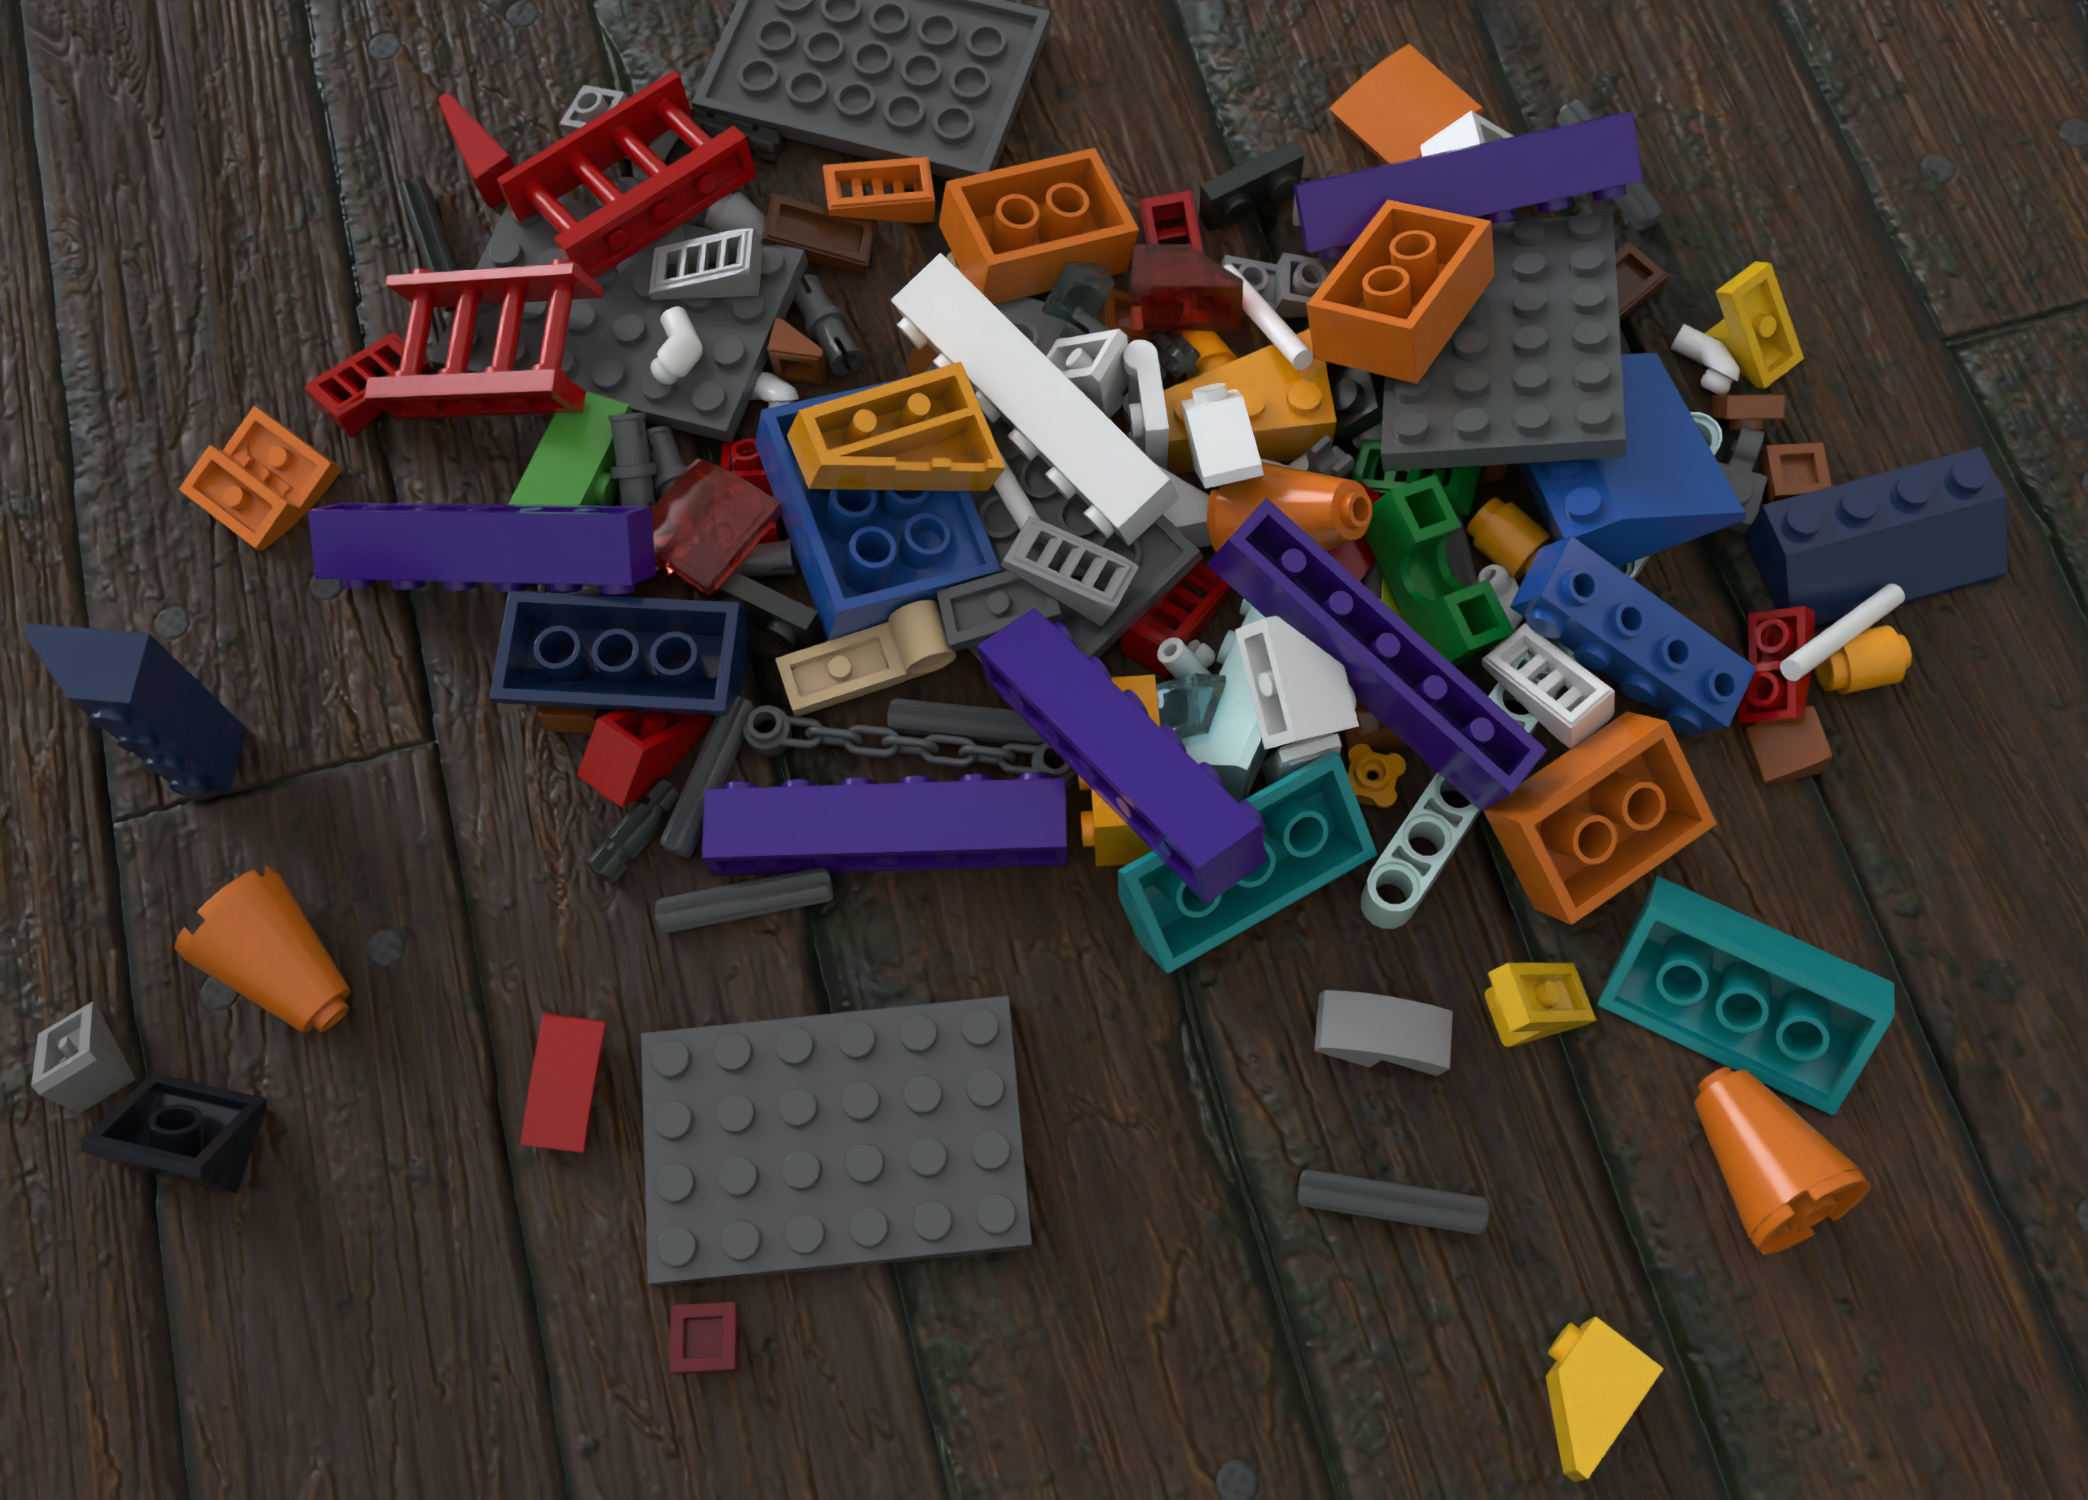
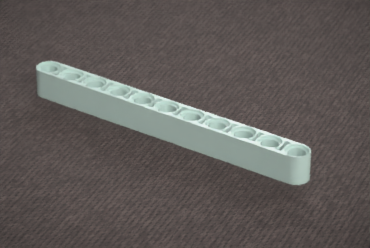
[1361,412,1723,929]

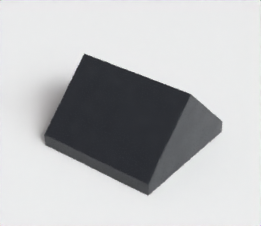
[81,1073,267,1194]

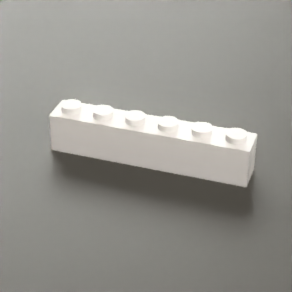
[891,253,1179,546]

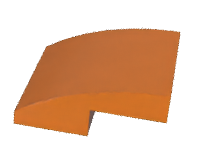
[1329,44,1484,164]
[178,406,343,551]

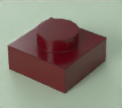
[670,1302,740,1375]

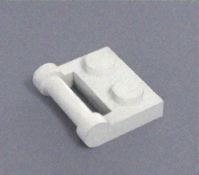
[1123,340,1169,470]

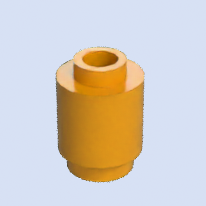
[1466,497,1553,580]
[1814,625,1912,694]

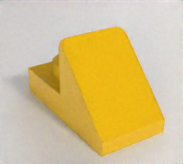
[1705,261,1804,389]
[1485,963,1596,1047]

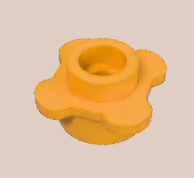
[1347,744,1406,808]

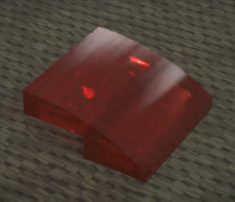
[652,458,783,597]

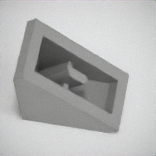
[31,1001,136,1113]

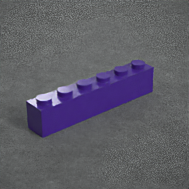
[1293,112,1642,261]
[1206,498,1547,811]
[308,502,656,594]
[977,608,1267,905]
[702,772,1068,876]

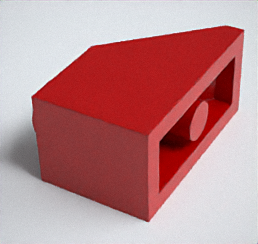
[577,710,712,807]

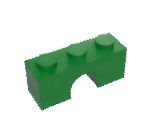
[1364,474,1515,666]

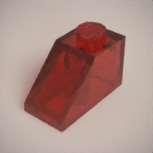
[1131,244,1243,331]

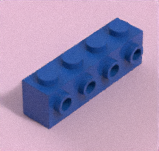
[1510,536,1756,735]

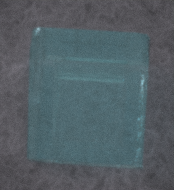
[1041,262,1115,324]
[1156,673,1226,740]

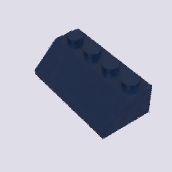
[1744,447,2008,629]
[489,591,751,716]
[24,623,247,797]

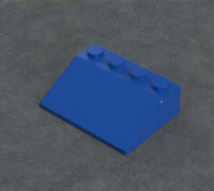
[1517,353,1746,568]
[755,379,1001,641]

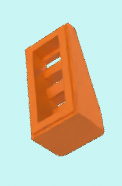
[823,156,935,223]

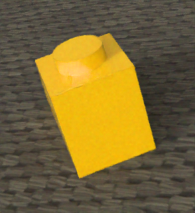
[1545,1316,1664,1482]

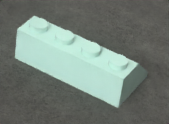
[1179,599,1269,803]

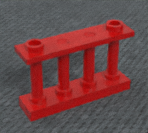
[497,70,757,280]
[364,259,604,419]

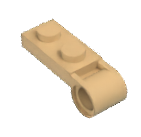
[775,600,956,717]

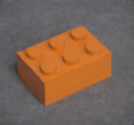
[939,148,1139,305]
[1306,200,1495,384]
[1483,712,1717,925]

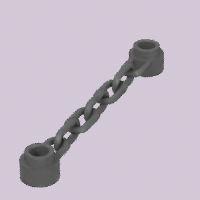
[743,705,1078,790]

